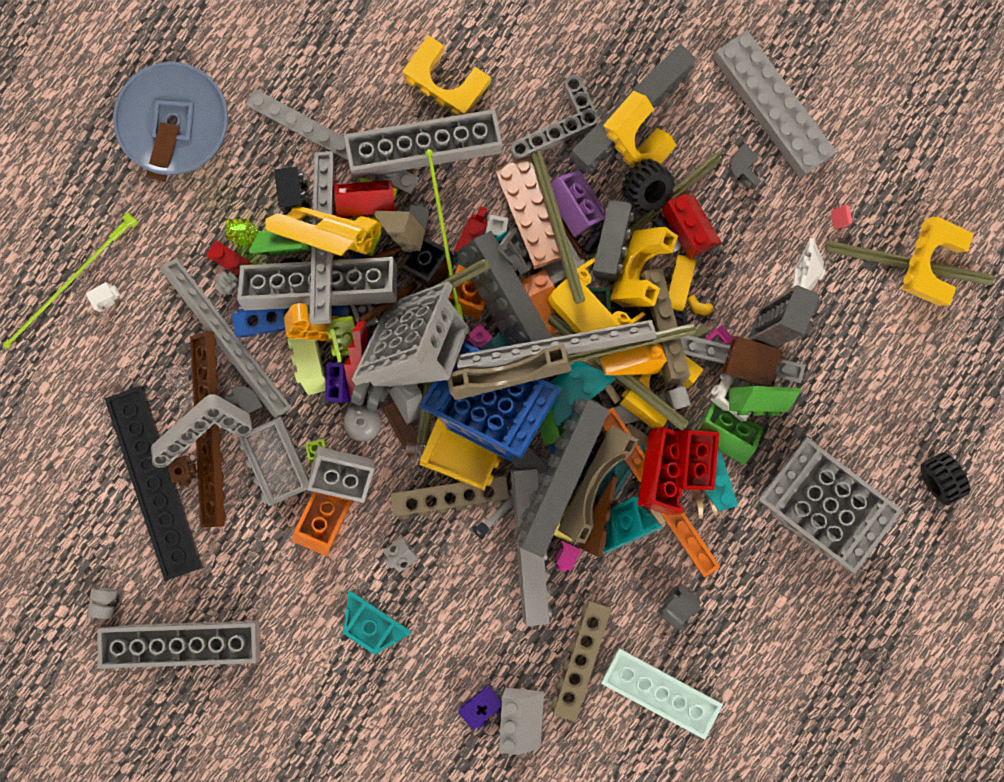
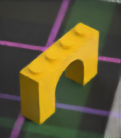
[402,35,491,116]
[603,91,677,168]
[902,216,974,306]
[610,227,678,308]
[620,355,704,429]

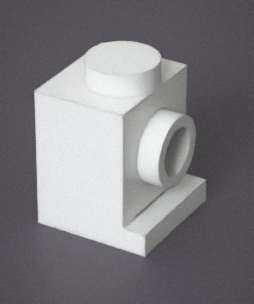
[86,282,120,312]

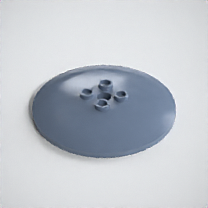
[113,62,228,175]

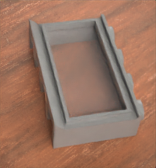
[238,416,309,506]

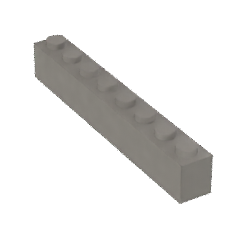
[510,467,552,627]

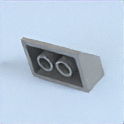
[307,446,375,503]
[499,688,544,755]

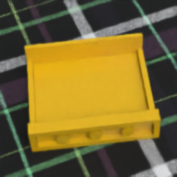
[420,418,501,490]

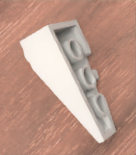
[793,238,825,291]

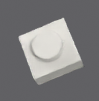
[486,215,508,236]

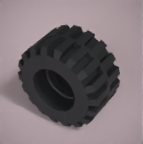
[622,159,675,213]
[920,452,971,506]

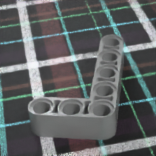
[511,75,598,160]
[600,386,691,432]
[151,394,253,467]

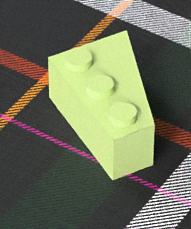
[287,338,326,395]

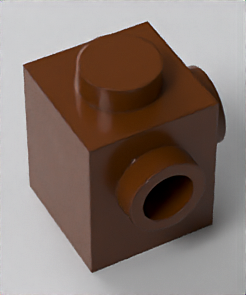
[168,455,197,486]

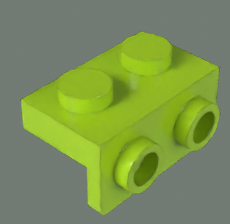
[326,316,355,362]

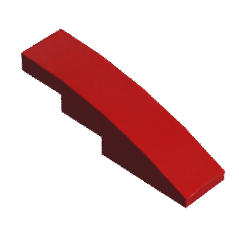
[344,321,368,397]

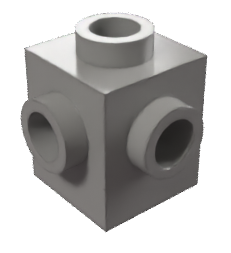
[384,537,418,573]

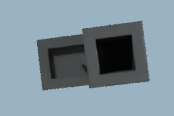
[728,144,761,190]
[223,386,265,415]

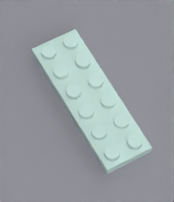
[601,648,723,740]

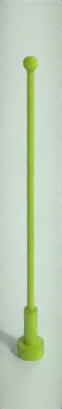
[425,149,470,334]
[3,212,139,349]

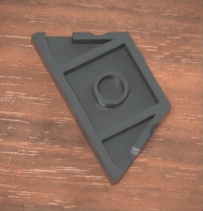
[497,224,532,274]

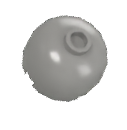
[343,404,382,442]

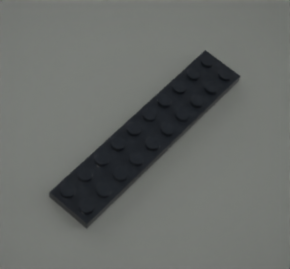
[104,386,203,581]

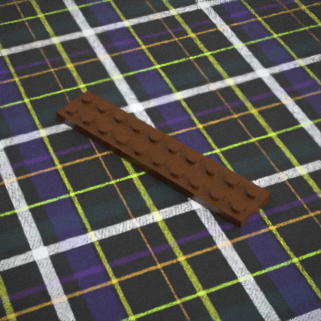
[190,331,226,527]

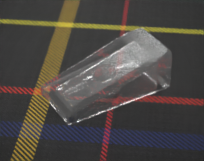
[165,365,191,407]

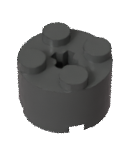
[657,583,701,631]

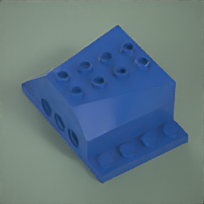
[419,342,561,462]

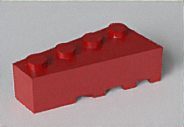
[637,427,683,515]

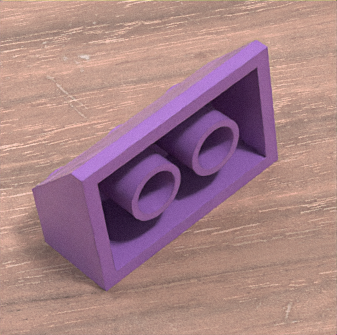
[551,170,606,237]

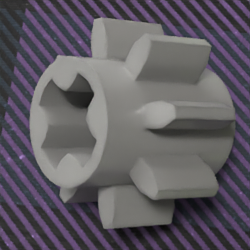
[215,271,239,295]

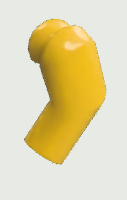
[687,294,714,316]

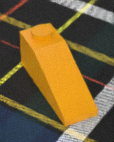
[600,344,667,375]

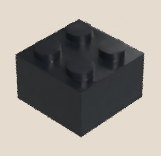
[274,166,310,215]
[399,237,457,288]

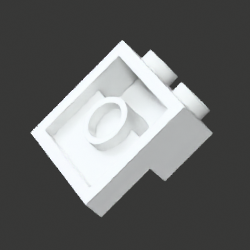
[711,373,758,422]

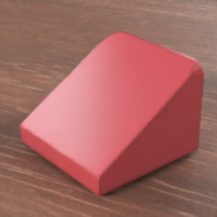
[831,205,852,229]

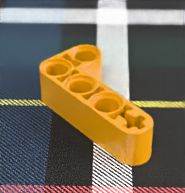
[284,303,356,341]

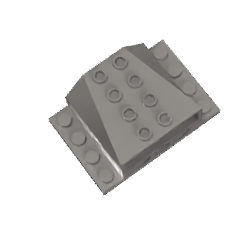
[352,281,469,387]
[758,437,902,574]

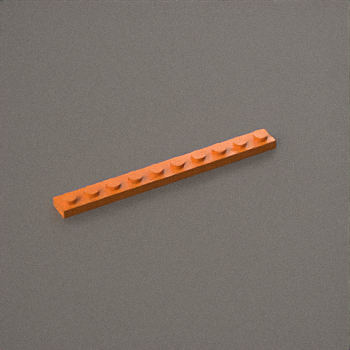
[602,407,720,578]

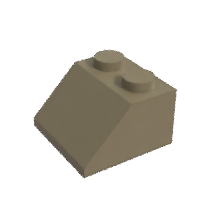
[375,211,426,252]

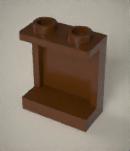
[722,336,783,387]

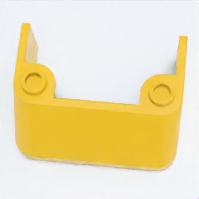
[548,258,645,334]

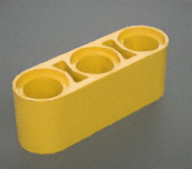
[668,254,696,312]

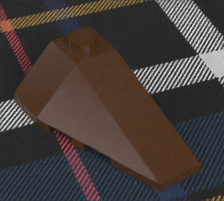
[578,473,617,557]

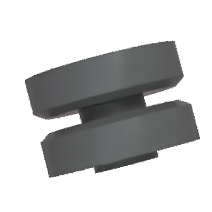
[351,382,390,413]

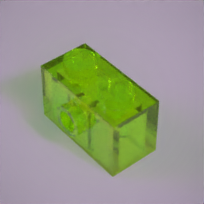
[226,219,260,247]

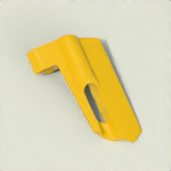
[266,206,381,256]

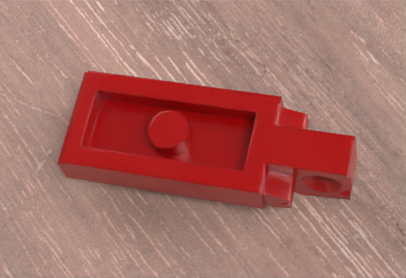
[453,206,488,253]
[206,240,252,276]

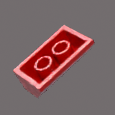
[334,180,395,219]
[662,194,722,259]
[674,428,719,490]

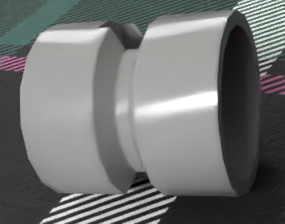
[87,587,117,619]

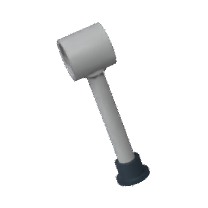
[472,486,513,539]

